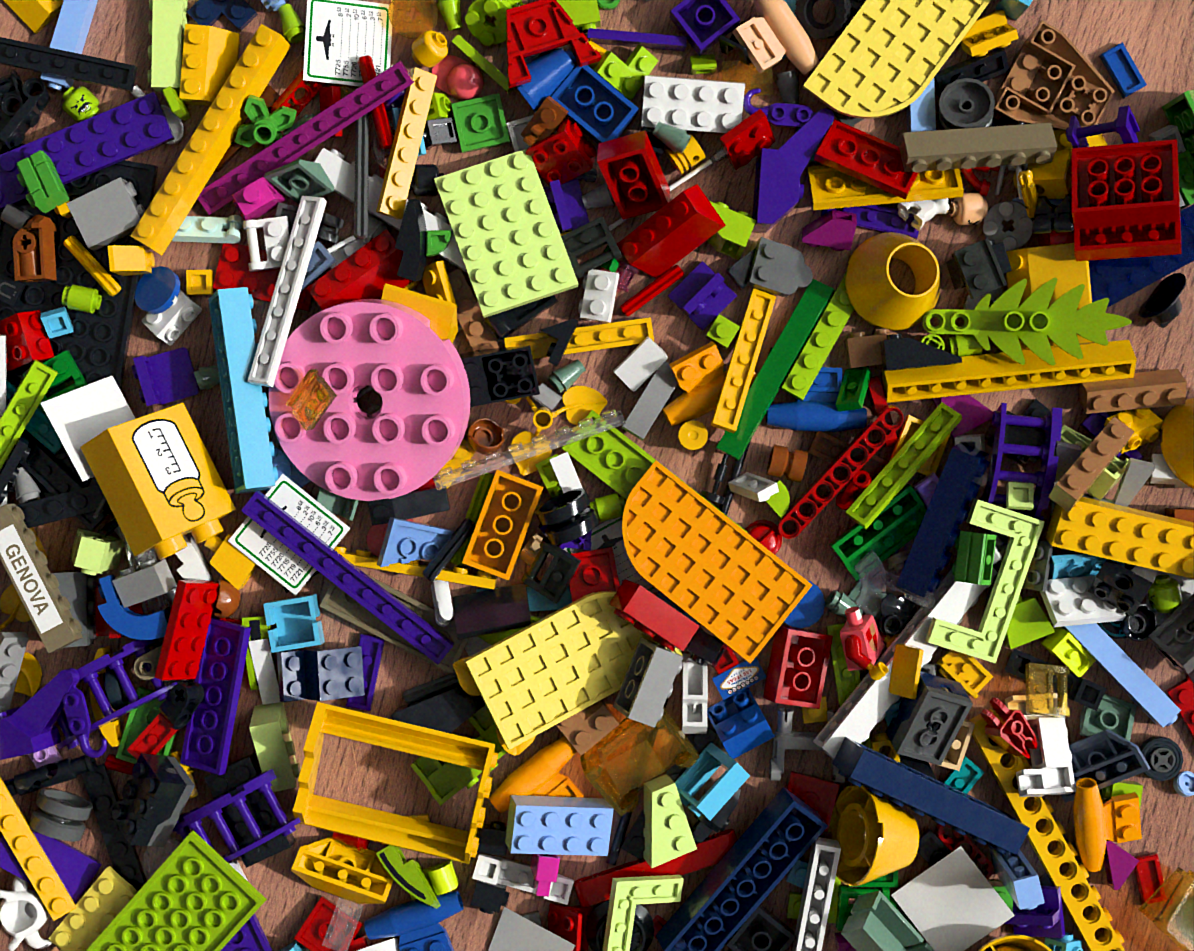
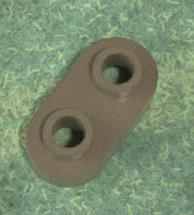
[133,644,163,680]

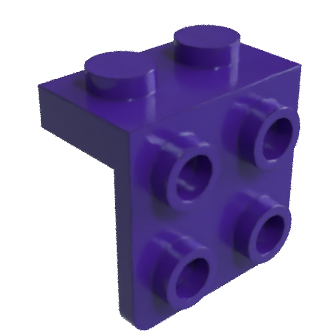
[132,347,200,407]

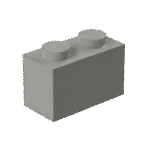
[112,558,177,608]

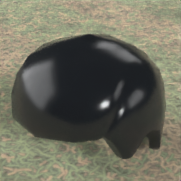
[1120,603,1157,642]

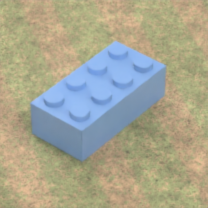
[505,795,614,856]

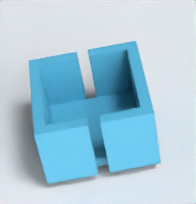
[263,594,325,653]

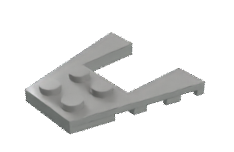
[1050,441,1155,520]

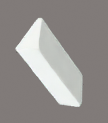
[613,336,668,392]

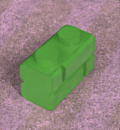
[16,150,70,213]
[952,531,997,585]

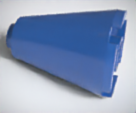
[507,47,576,113]

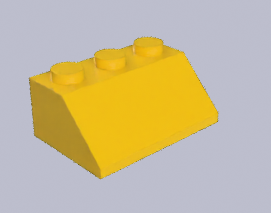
[179,24,240,106]
[381,283,458,344]

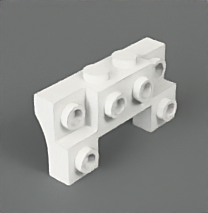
[1005,693,1076,797]

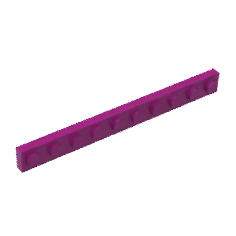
[197,60,414,215]

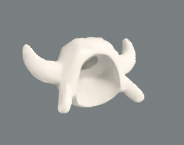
[0,876,53,951]

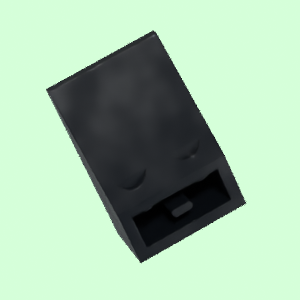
[459,345,540,407]

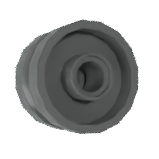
[938,78,995,130]
[28,789,93,842]

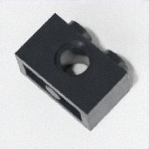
[1088,559,1152,617]

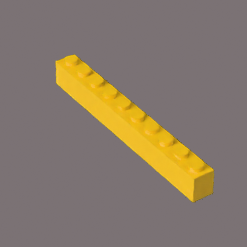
[131,24,291,256]
[882,340,1137,403]

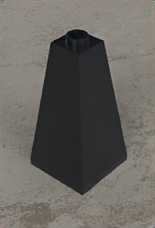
[391,685,485,733]

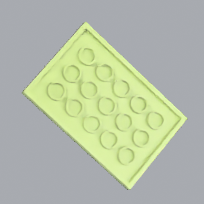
[434,149,578,318]

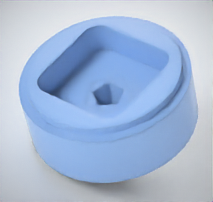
[1173,771,1194,797]

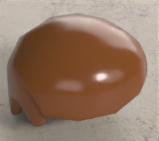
[467,418,505,455]
[214,579,241,618]

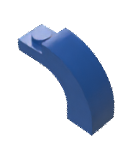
[97,574,170,640]

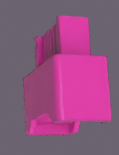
[530,854,560,897]

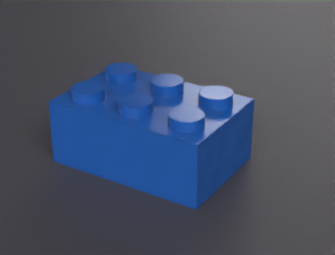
[551,65,639,144]

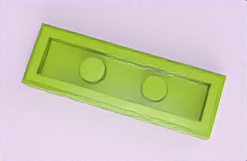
[452,35,514,94]

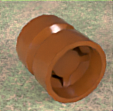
[766,444,808,483]

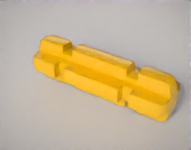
[1018,170,1038,218]

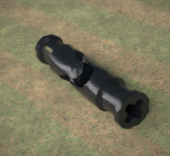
[3,755,97,796]

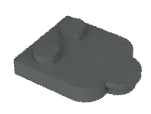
[746,237,813,297]

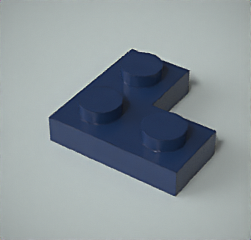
[187,0,258,31]

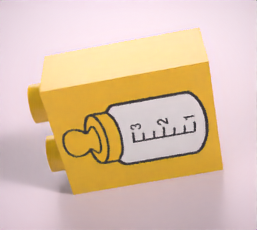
[80,403,236,560]

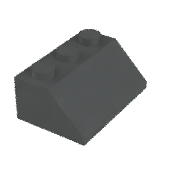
[52,570,97,648]

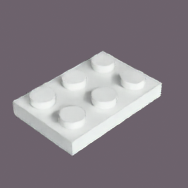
[1040,575,1126,627]

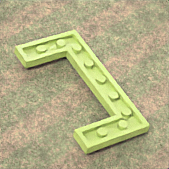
[925,498,1045,663]
[603,875,684,951]

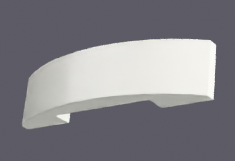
[472,854,574,905]

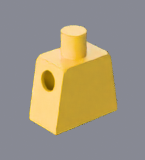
[1013,148,1072,199]
[204,533,258,590]

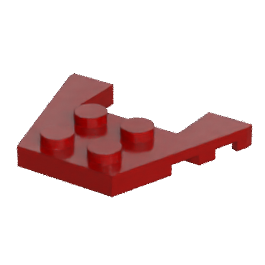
[505,0,601,88]

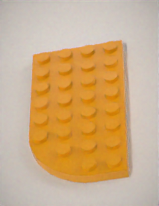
[622,460,812,664]

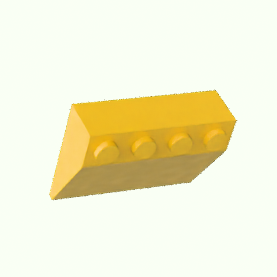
[1006,243,1092,350]

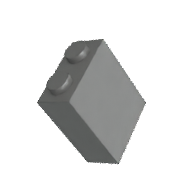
[66,177,145,251]

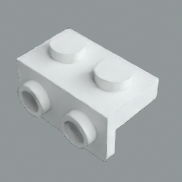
[578,269,619,323]
[141,289,202,346]

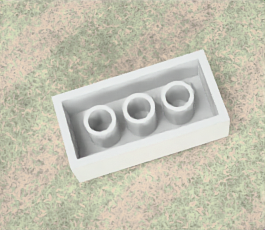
[641,75,745,133]

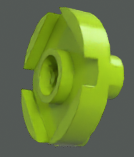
[465,0,513,46]

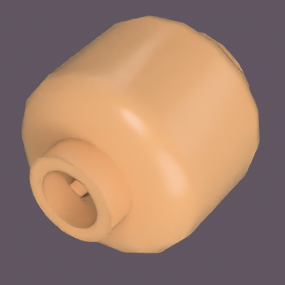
[949,193,988,225]

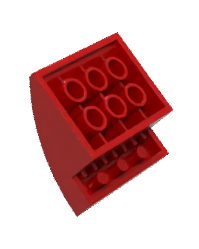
[1072,139,1182,261]

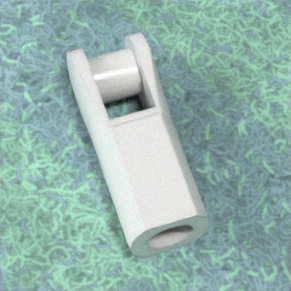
[431,580,454,627]

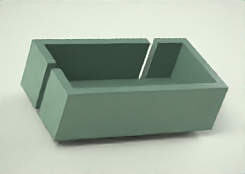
[841,890,934,951]

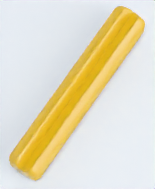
[63,235,121,296]

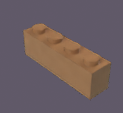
[1078,369,1187,414]
[1048,417,1135,513]

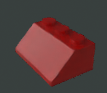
[763,626,833,709]

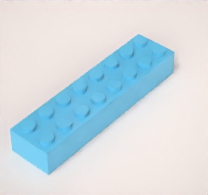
[208,287,278,494]

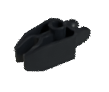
[691,788,741,843]

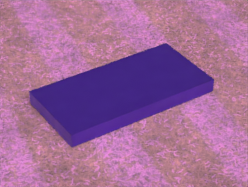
[0,822,102,904]

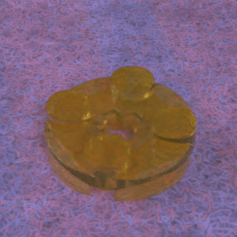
[388,0,438,39]

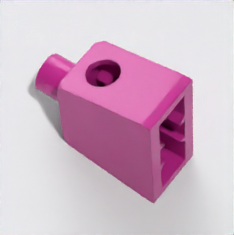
[232,177,287,221]

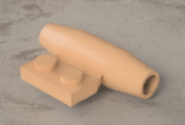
[732,0,820,76]

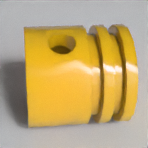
[665,133,706,175]
[677,420,708,450]

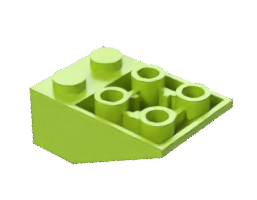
[707,201,756,260]

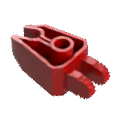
[980,697,1037,759]

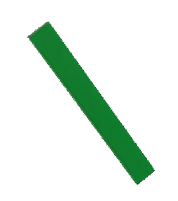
[716,279,835,461]

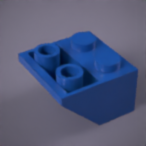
[707,688,775,759]

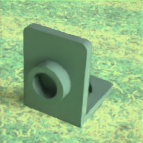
[316,487,359,521]

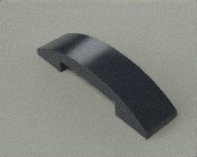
[1004,648,1107,711]

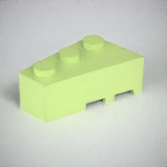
[1054,425,1129,500]
[71,528,124,575]
[249,702,301,792]
[643,774,697,868]

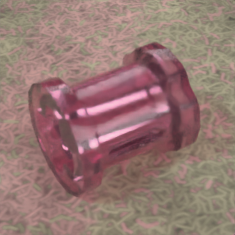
[616,261,639,293]

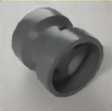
[316,213,344,244]

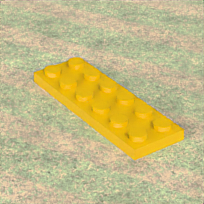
[808,165,964,210]

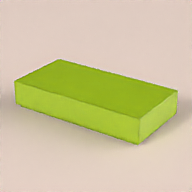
[162,86,191,121]

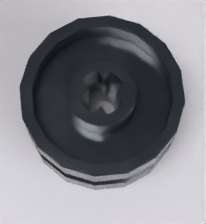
[535,488,599,545]

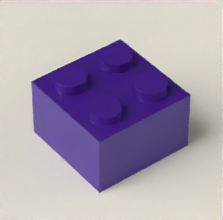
[669,0,740,56]

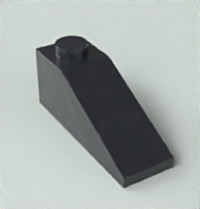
[880,334,962,371]
[367,485,450,525]

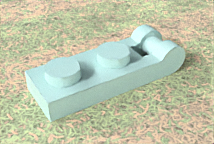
[172,215,243,244]

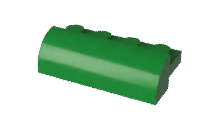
[829,484,935,581]

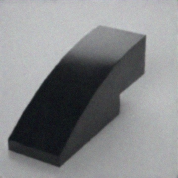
[395,199,427,282]

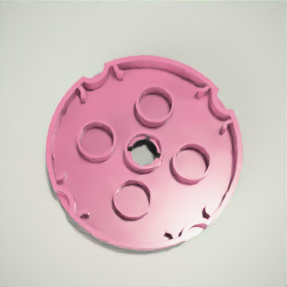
[268,299,470,501]

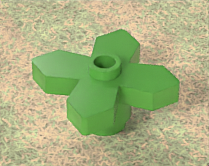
[235,95,297,148]

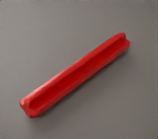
[358,55,394,149]

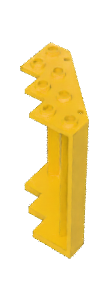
[292,702,499,864]

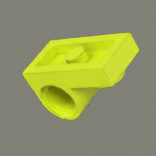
[1041,627,1096,678]
[410,860,459,900]

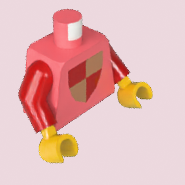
[840,607,899,680]

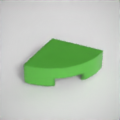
[426,230,452,257]

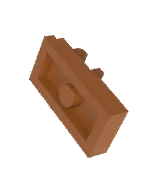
[521,96,569,147]

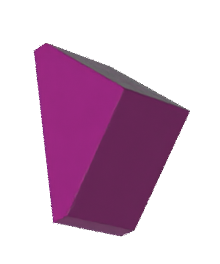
[1104,840,1139,890]

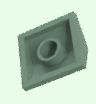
[264,159,335,204]
[1080,694,1137,741]

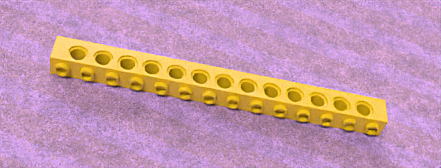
[969,708,1129,951]

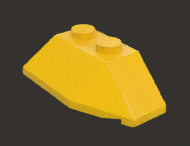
[291,836,394,904]

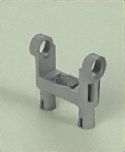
[769,708,845,783]

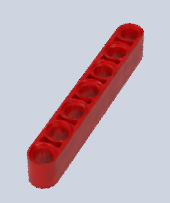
[778,405,904,539]
[573,829,737,907]

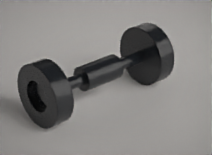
[701,441,728,504]

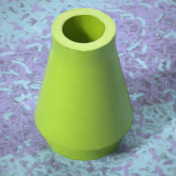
[436,0,463,31]
[278,4,306,43]

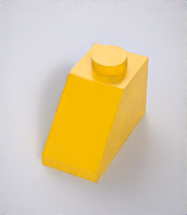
[108,245,155,276]

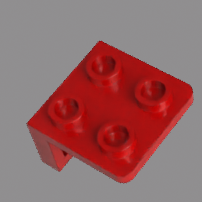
[526,116,596,186]
[0,310,55,373]

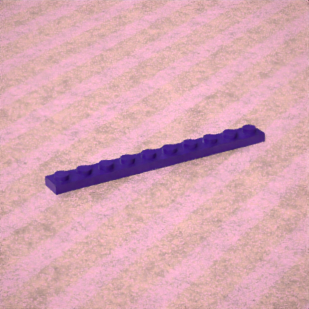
[241,490,454,665]

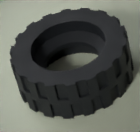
[795,0,853,40]

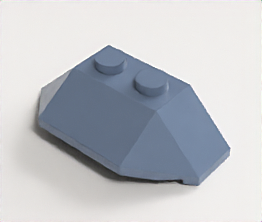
[1061,729,1151,803]

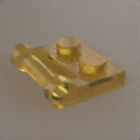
[1026,663,1070,718]

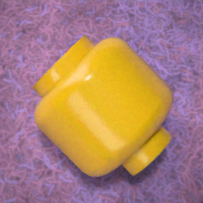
[412,30,448,68]

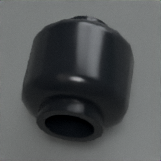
[409,164,444,196]

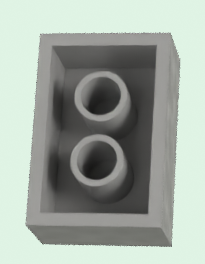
[613,637,683,728]

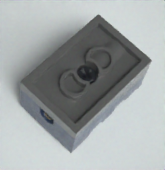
[886,671,973,766]

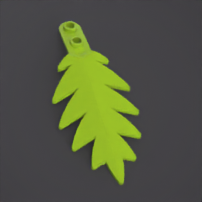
[922,278,1132,366]

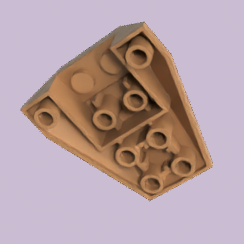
[994,20,1115,131]

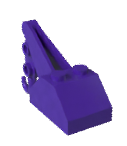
[743,88,834,233]
[0,668,107,760]

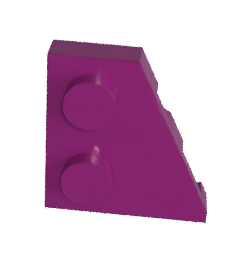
[931,395,993,439]

